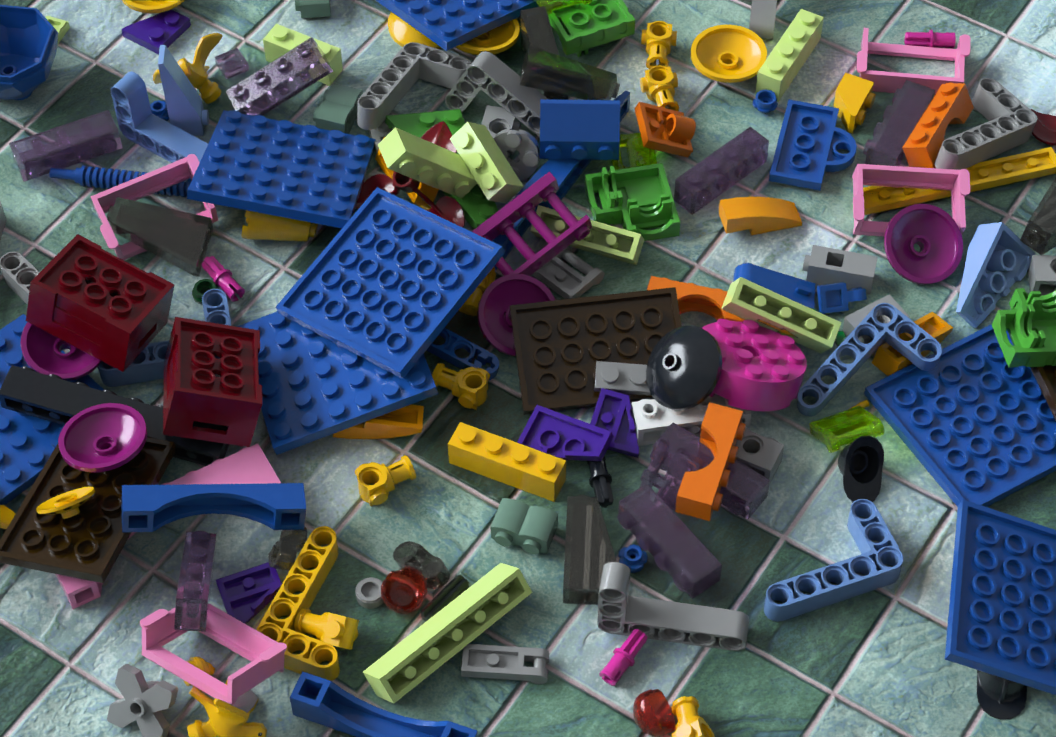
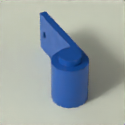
[733,263,816,308]

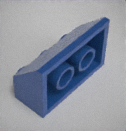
[540,99,620,160]

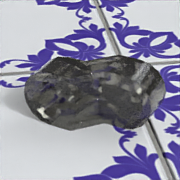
[268,527,307,572]
[393,541,450,589]

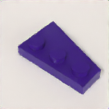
[517,405,614,461]

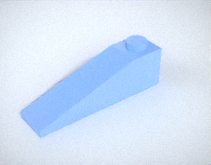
[158,45,209,136]
[956,222,1035,328]

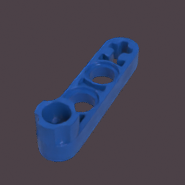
[426,328,499,380]

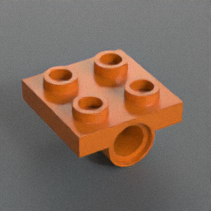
[635,102,696,157]

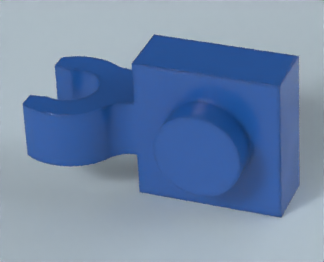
[817,282,867,314]

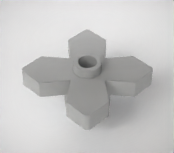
[107,664,178,737]

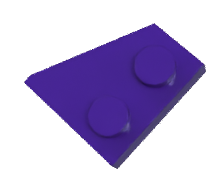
[122,9,191,55]
[590,388,640,458]
[216,561,282,624]

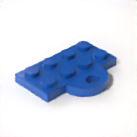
[769,99,857,191]

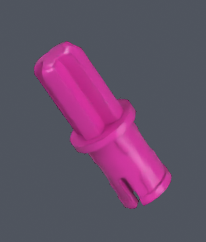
[904,30,956,48]
[201,256,245,302]
[599,629,648,686]

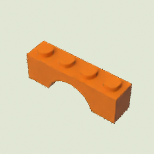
[902,82,974,168]
[647,276,745,322]
[675,402,746,521]

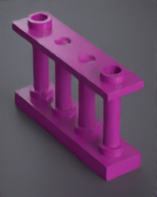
[472,171,592,276]

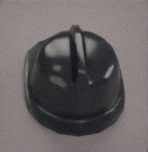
[838,435,884,503]
[977,670,1027,720]

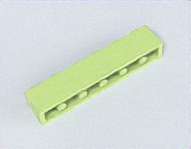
[363,563,533,703]

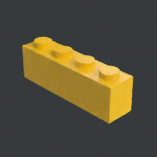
[448,422,566,502]

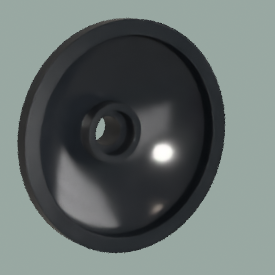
[646,325,722,411]

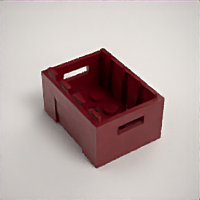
[26,234,175,372]
[163,317,263,447]

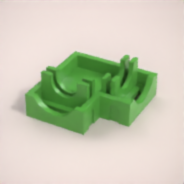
[546,0,635,57]
[585,163,680,241]
[992,288,1056,368]

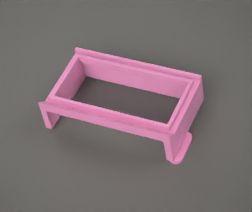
[856,28,971,97]
[91,154,218,260]
[852,164,970,237]
[140,596,287,705]

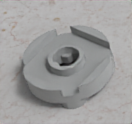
[493,129,540,180]

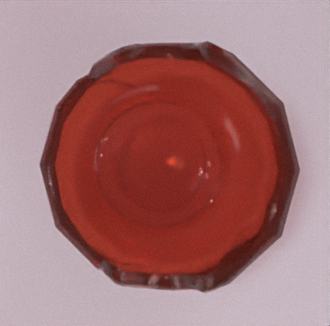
[381,566,427,614]
[633,689,676,737]

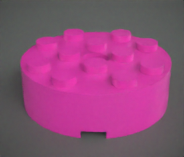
[702,319,807,412]

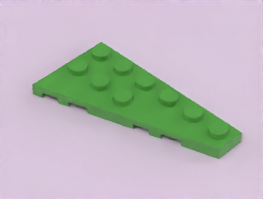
[385,109,498,229]

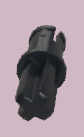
[587,456,614,508]

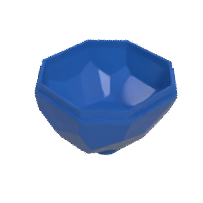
[0,5,58,100]

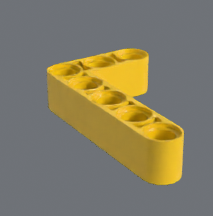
[256,526,340,681]

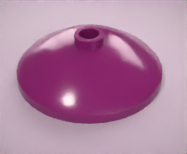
[884,204,963,285]
[477,274,555,356]
[21,322,101,381]
[58,403,147,472]

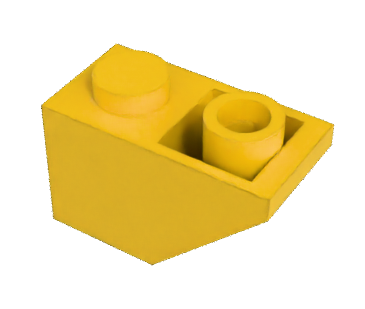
[833,73,876,134]

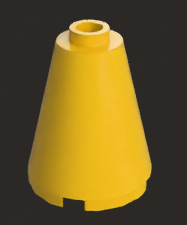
[241,210,318,242]

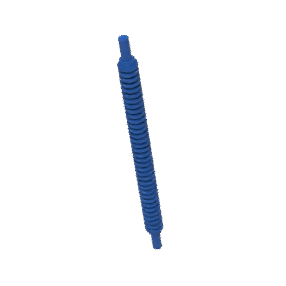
[49,166,192,197]

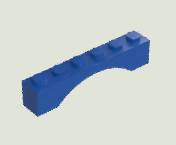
[121,483,306,533]
[290,671,478,737]

